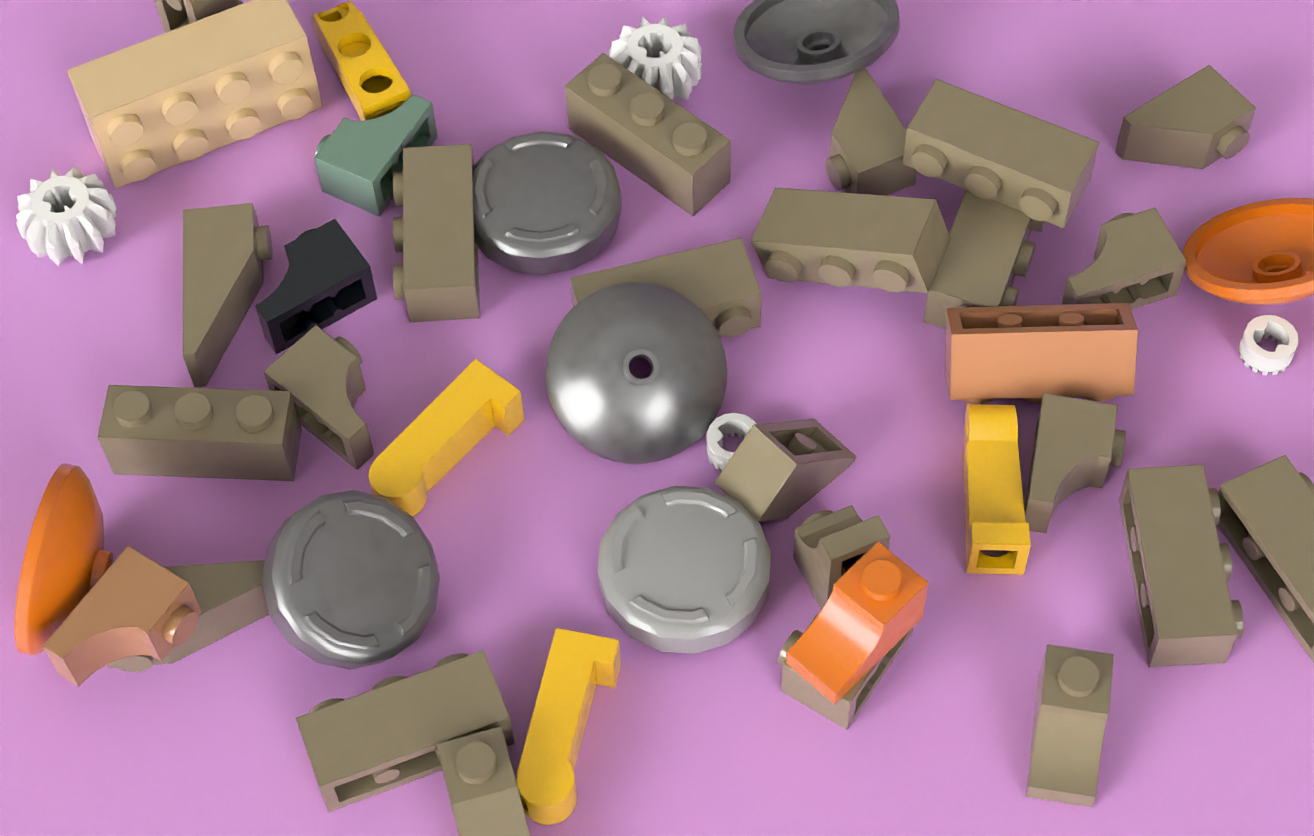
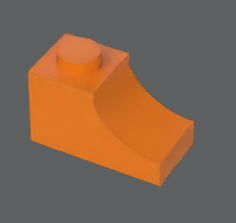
[786,542,929,704]

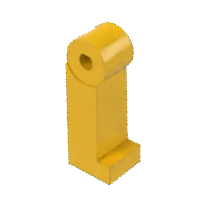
[311,0,411,121]
[368,359,525,516]
[962,404,1031,575]
[517,628,621,825]

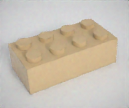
[67,0,323,189]

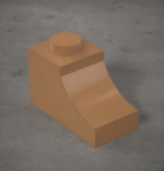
[42,546,202,687]

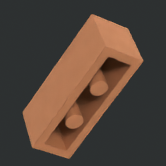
[945,303,1138,404]

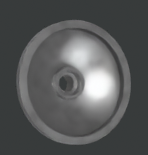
[733,0,900,84]
[545,282,727,464]

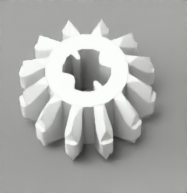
[609,15,702,101]
[16,166,117,266]

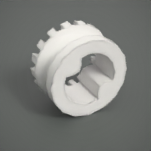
[1239,315,1299,376]
[706,413,756,471]

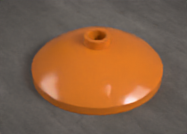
[1183,198,1314,305]
[14,463,113,656]

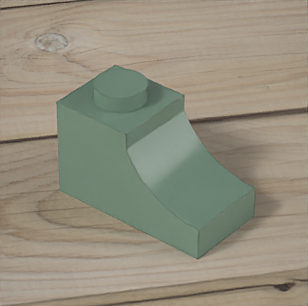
[314,94,438,217]

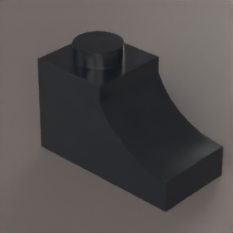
[255,219,378,354]

